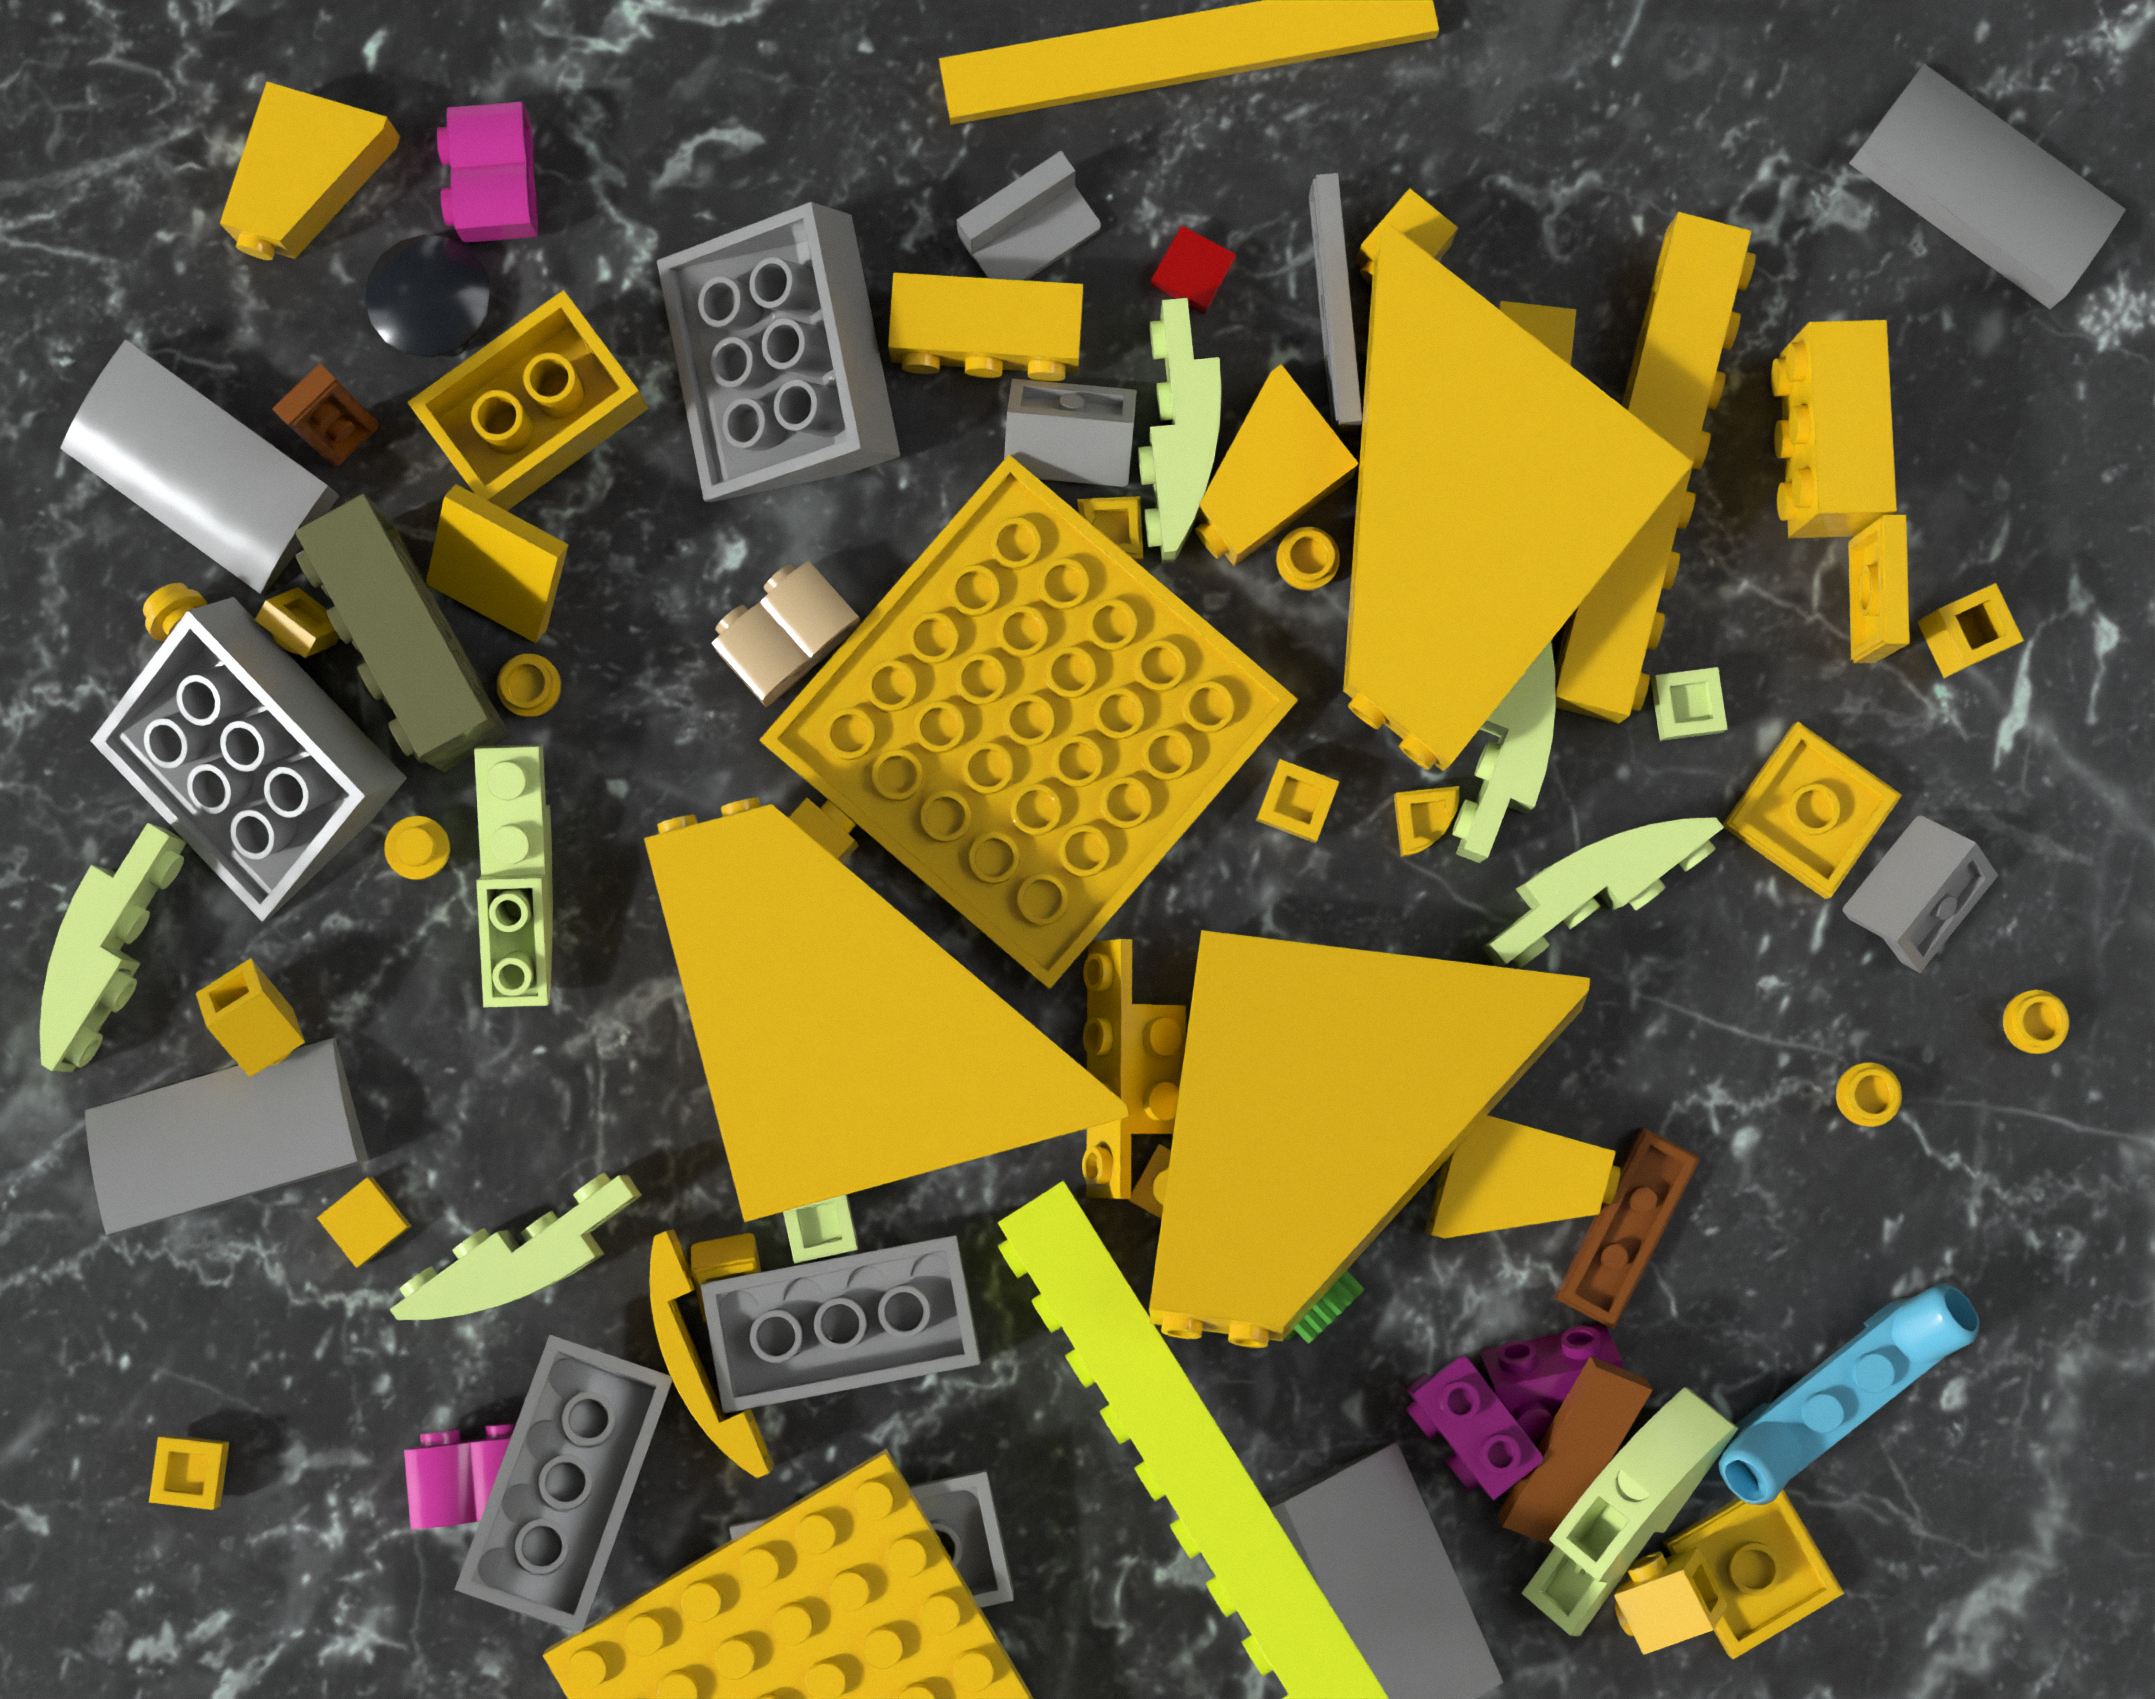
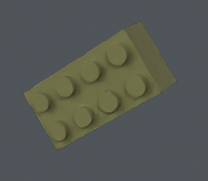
[294,494,511,773]

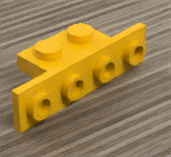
[1082,939,1186,1199]

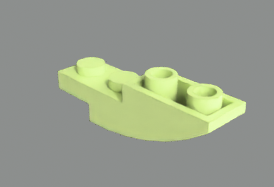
[1138,298,1221,564]
[1452,641,1556,863]
[474,744,553,1007]
[1482,817,1724,968]
[40,823,187,1073]
[390,1172,642,1320]
[1522,1387,1739,1636]

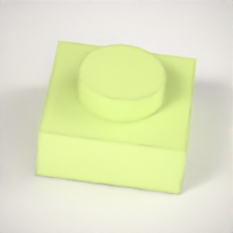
[1651,667,1728,741]
[783,1194,859,1264]

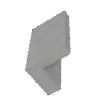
[957,151,1101,281]
[1004,378,1137,487]
[1843,816,1998,973]

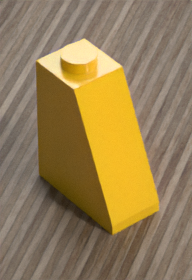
[220,81,400,260]
[1195,364,1359,566]
[1424,1115,1620,1238]

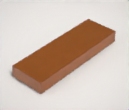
[272,363,379,467]
[1553,1128,1701,1329]
[1497,1356,1653,1547]

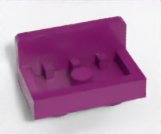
[1481,1324,1623,1444]
[1404,1356,1543,1500]

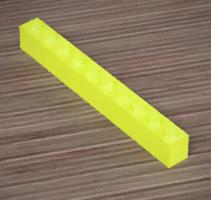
[998,1181,1389,1699]

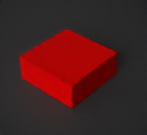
[1151,225,1236,315]

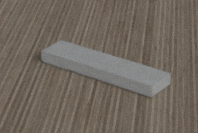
[1309,173,1362,436]

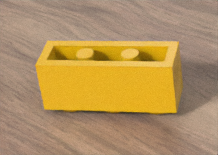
[888,273,1083,382]

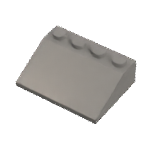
[657,202,901,502]
[90,597,407,922]
[1264,1440,1504,1699]

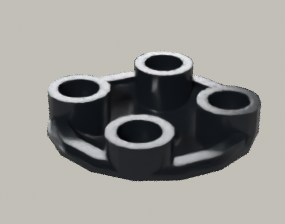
[365,234,490,358]

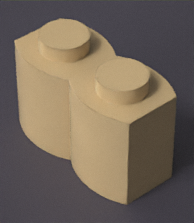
[712,560,861,707]

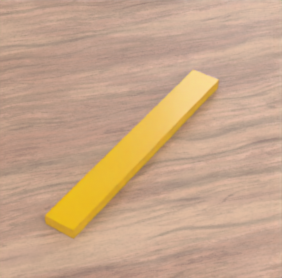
[939,0,1439,125]

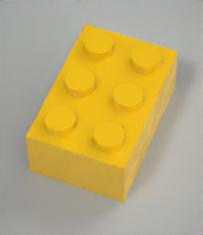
[407,290,649,511]
[1771,320,1897,538]

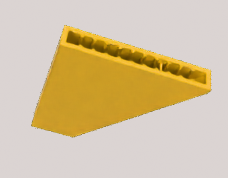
[1343,223,1694,771]
[644,798,1130,1222]
[1149,930,1590,1348]

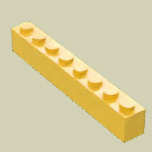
[1555,212,1756,724]

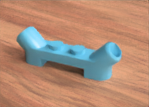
[1719,1283,1979,1505]

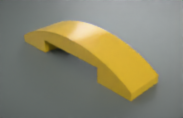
[649,1229,775,1478]

